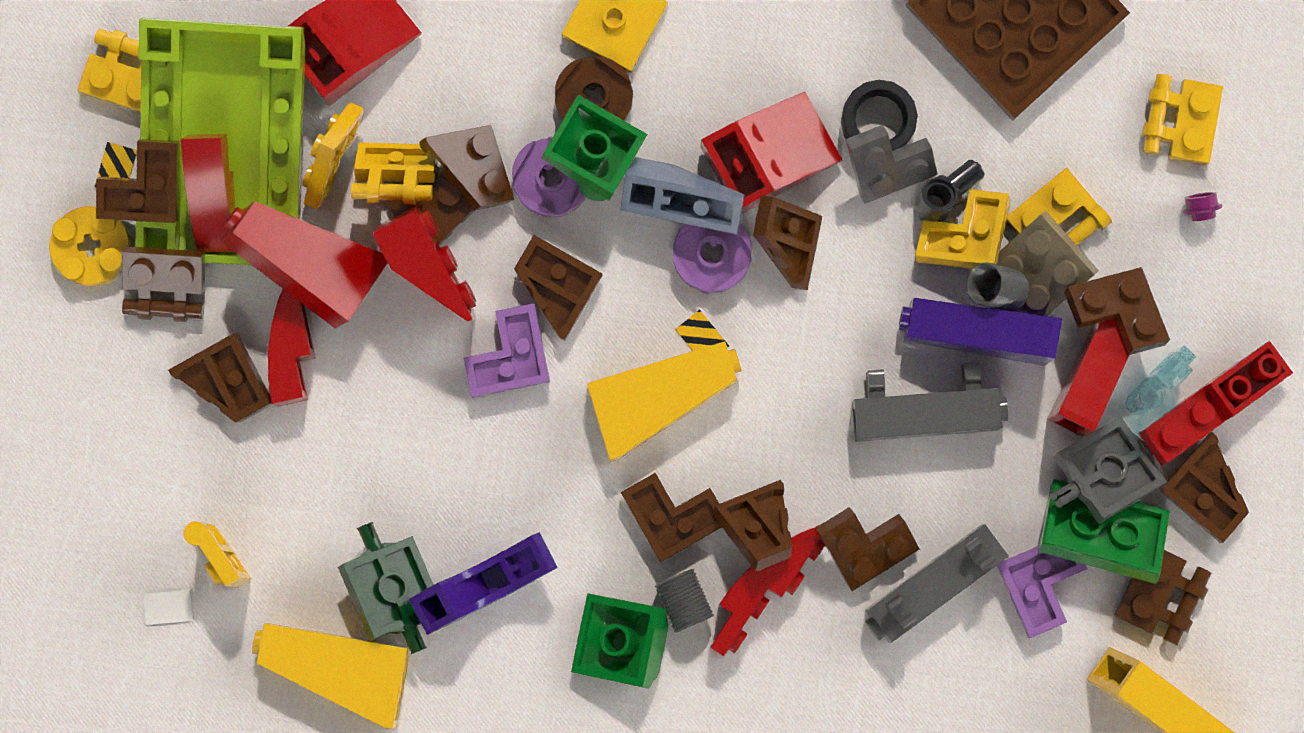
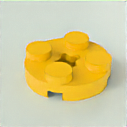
[49,206,132,287]

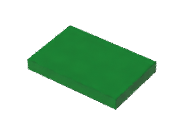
[1038,479,1170,584]

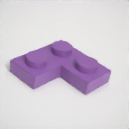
[464,303,550,398]
[997,546,1088,638]

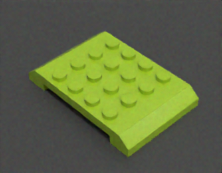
[135,17,305,265]

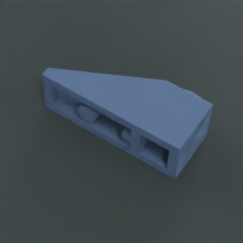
[620,157,744,234]

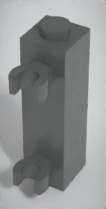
[852,362,1008,442]
[865,524,1009,643]

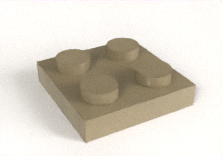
[997,211,1099,316]

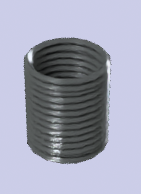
[966,262,1029,311]
[655,569,714,633]

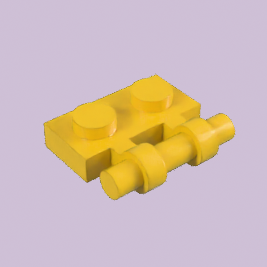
[77,28,141,113]
[1142,74,1223,166]
[351,142,438,205]

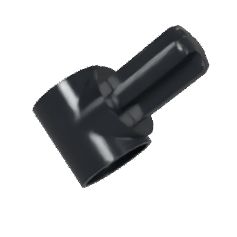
[914,159,985,222]

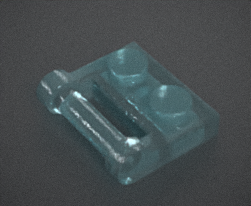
[1125,345,1197,415]

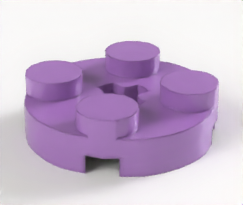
[512,137,586,217]
[673,224,752,294]

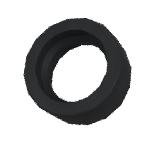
[841,79,918,151]

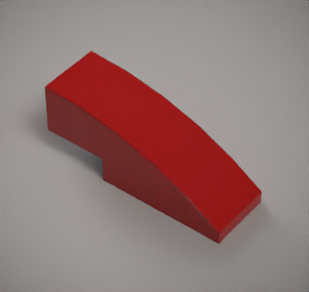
[180,134,236,252]
[268,289,316,407]

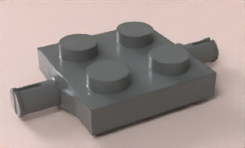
[1051,417,1167,524]

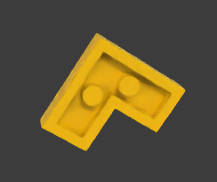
[302,102,364,210]
[915,189,1011,269]

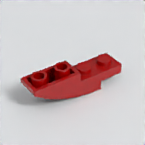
[1138,340,1293,466]
[710,526,825,656]

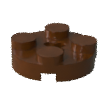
[555,56,633,121]

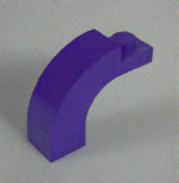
[409,532,558,635]

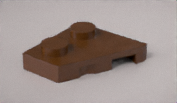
[168,333,272,423]

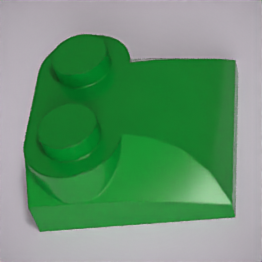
[541,95,648,201]
[571,593,668,689]

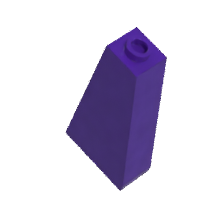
[899,298,1062,366]

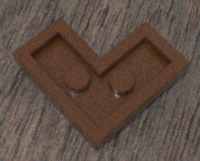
[96,139,180,223]
[1064,267,1170,355]
[621,473,722,563]
[815,507,920,591]

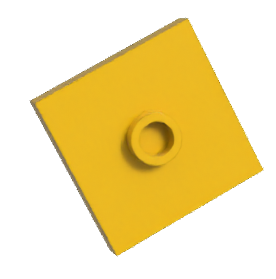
[561,0,668,73]

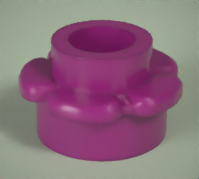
[1183,192,1223,221]

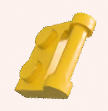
[1006,167,1112,246]
[183,521,252,588]

